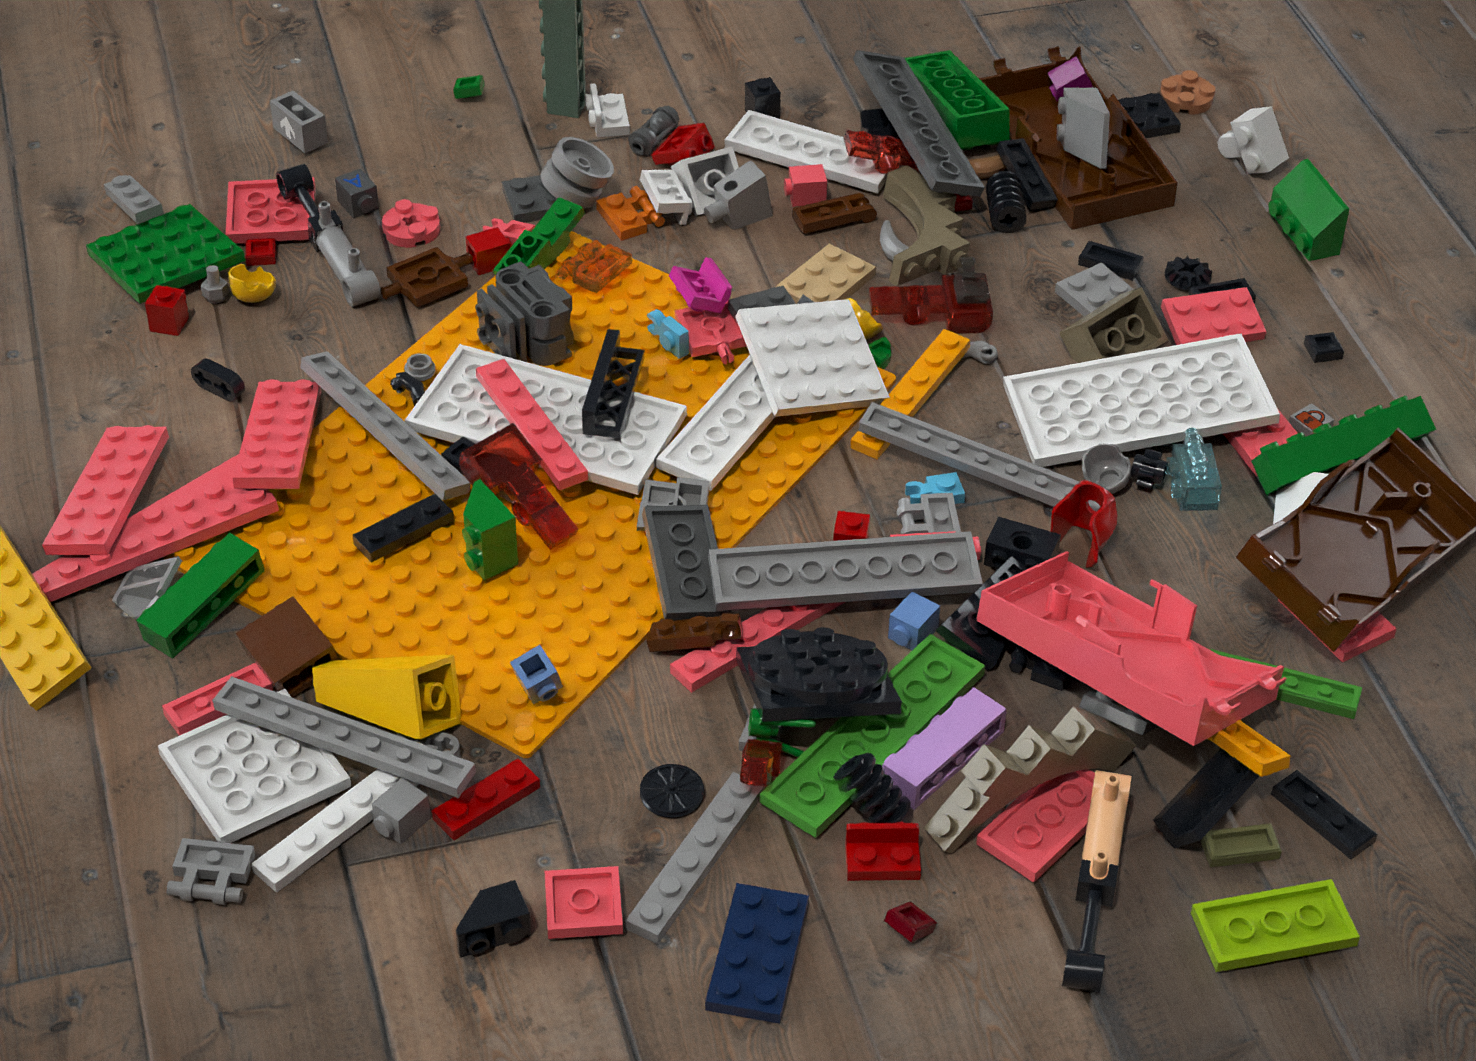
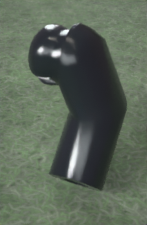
[390,372,425,406]

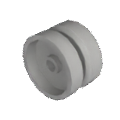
[540,137,614,209]

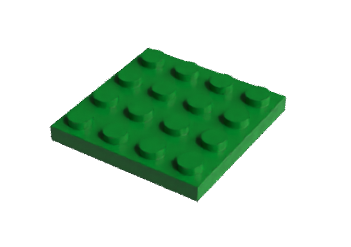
[86,204,246,304]

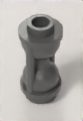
[628,106,679,156]

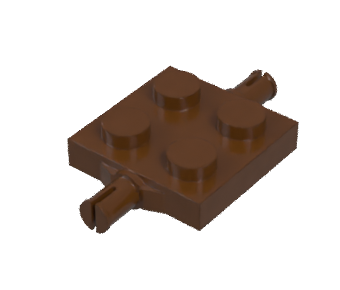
[380,247,474,307]

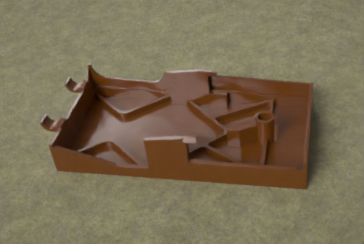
[980,46,1178,230]

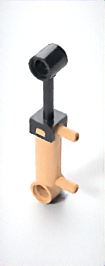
[1062,770,1132,993]

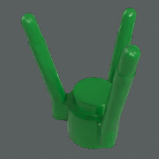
[748,708,816,757]

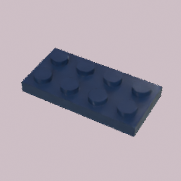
[705,883,809,1024]

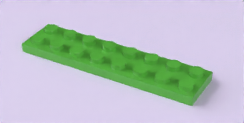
[760,634,985,838]

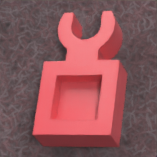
[482,218,535,245]

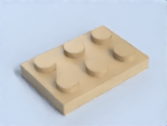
[776,243,876,303]

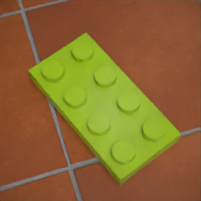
[1191,879,1360,972]

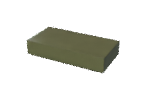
[1200,823,1282,868]

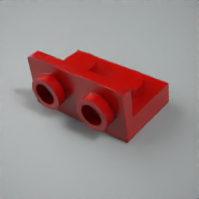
[651,123,715,165]
[845,822,921,881]

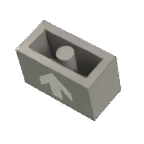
[270,90,328,153]

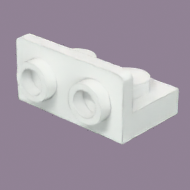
[585,83,630,137]
[640,170,693,225]

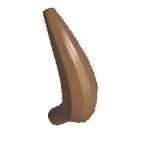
[968,155,1006,179]

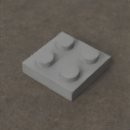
[1055,263,1134,316]

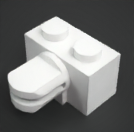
[1218,106,1289,174]

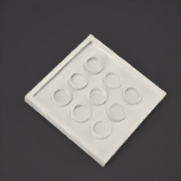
[735,299,890,417]
[158,689,351,843]

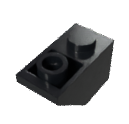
[456,880,531,958]

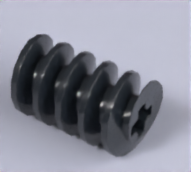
[986,171,1027,233]
[833,753,911,823]

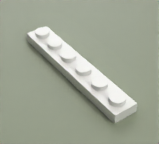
[251,739,422,893]

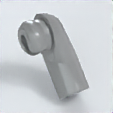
[962,341,998,364]

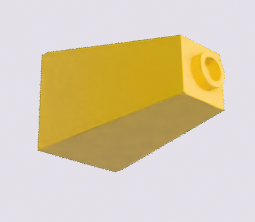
[312,655,461,739]

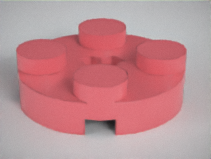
[382,199,440,248]

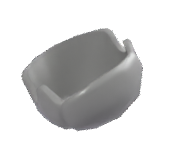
[1082,444,1131,494]

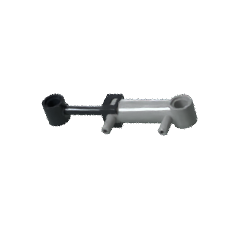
[276,164,381,307]

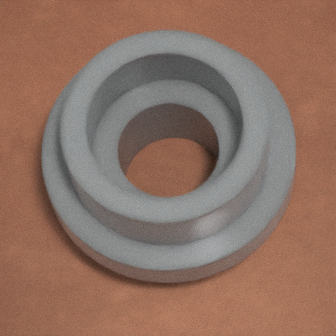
[404,353,436,381]

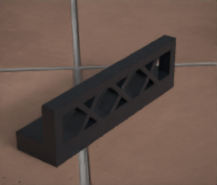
[582,329,645,439]
[1153,748,1259,848]

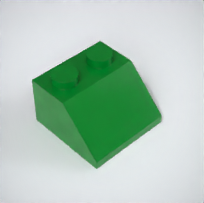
[462,479,518,580]

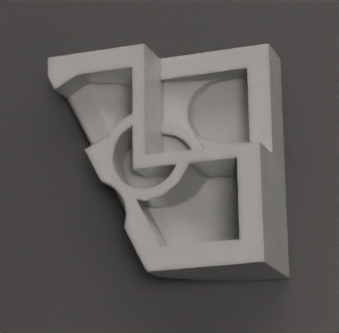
[637,477,709,531]

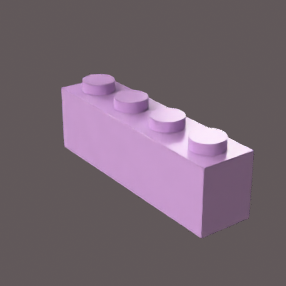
[882,688,1006,810]

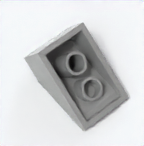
[1057,88,1110,168]

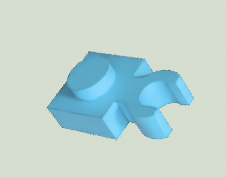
[647,309,689,359]
[905,472,965,504]

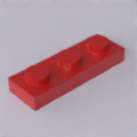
[432,758,540,841]

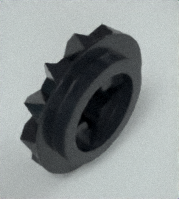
[1164,255,1212,290]

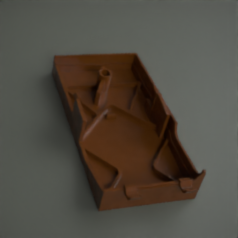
[1236,428,1476,652]

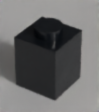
[745,77,781,119]

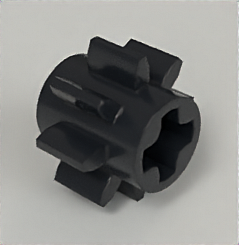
[1131,449,1168,489]

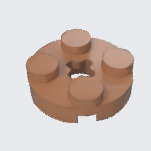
[1160,70,1215,115]

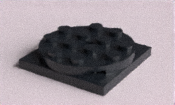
[736,627,902,722]

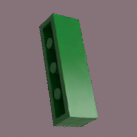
[136,532,265,659]

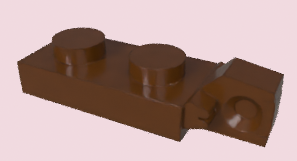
[647,613,743,652]

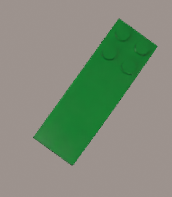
[904,50,1010,150]

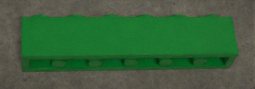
[1251,395,1437,495]

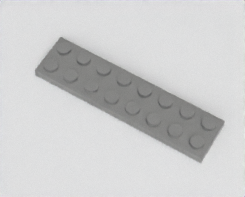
[708,531,983,611]

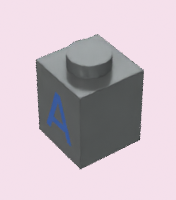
[335,169,379,218]

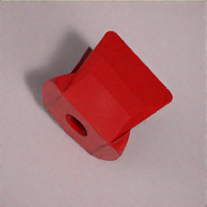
[1050,480,1118,568]

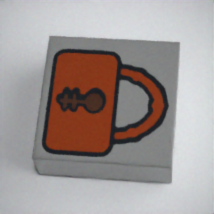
[1289,403,1334,436]

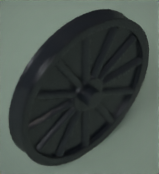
[640,764,704,818]

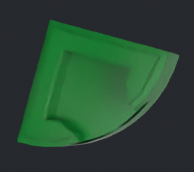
[868,336,891,369]

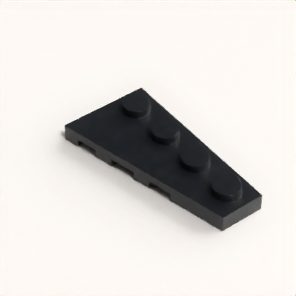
[935,556,1028,671]

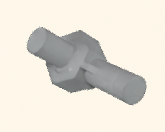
[201,265,229,304]

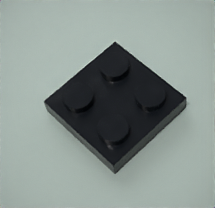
[1118,93,1181,138]

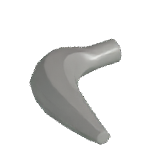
[880,220,909,261]

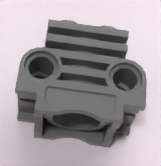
[475,261,574,366]

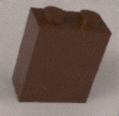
[235,596,340,698]

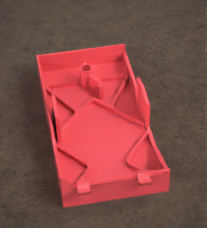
[976,551,1287,746]

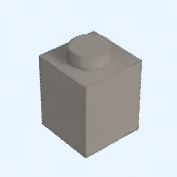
[372,778,431,844]

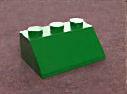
[1268,159,1350,261]

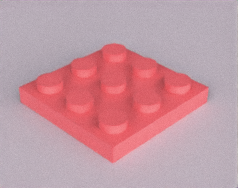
[226,177,316,244]

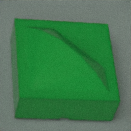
[453,75,485,99]

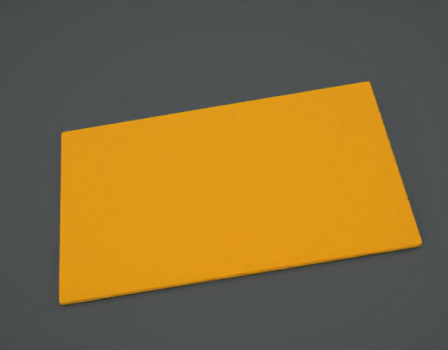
[164,231,896,758]

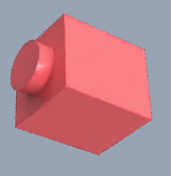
[784,164,827,207]

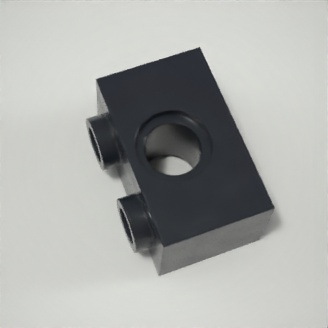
[984,517,1061,569]

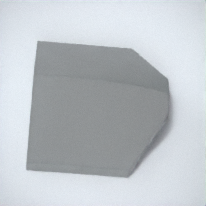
[112,556,182,619]

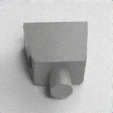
[704,161,773,230]

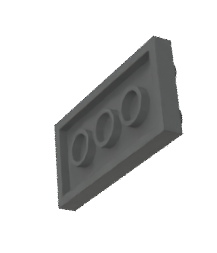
[642,505,732,621]

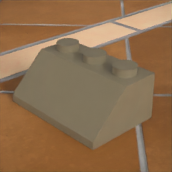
[1059,287,1168,363]

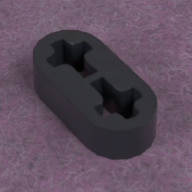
[191,358,245,401]

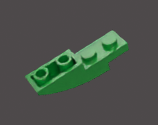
[493,197,584,275]

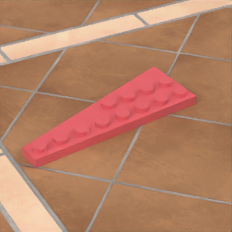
[32,454,279,602]

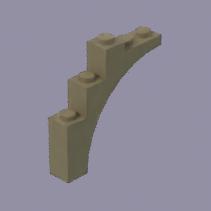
[883,165,970,287]
[924,706,1136,854]

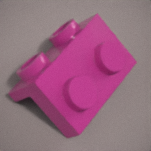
[669,257,732,313]

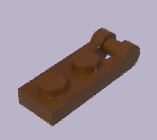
[792,193,877,234]

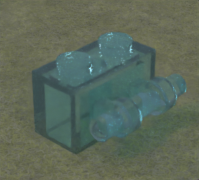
[1166,427,1222,511]

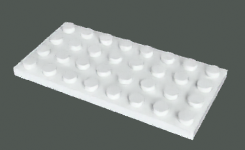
[1003,333,1280,467]
[405,344,687,495]

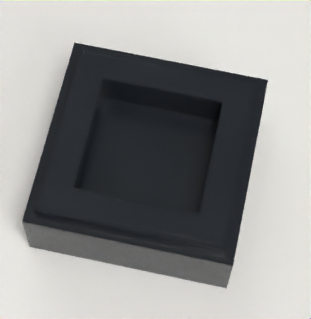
[1304,332,1344,363]

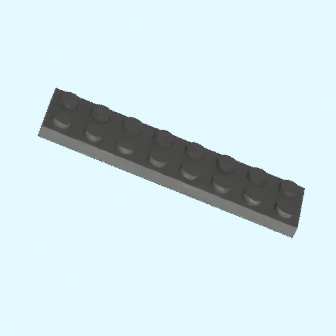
[853,50,985,197]

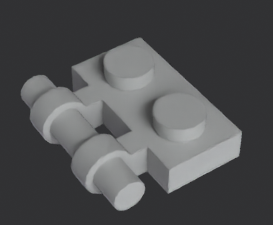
[896,493,961,534]
[167,838,255,905]

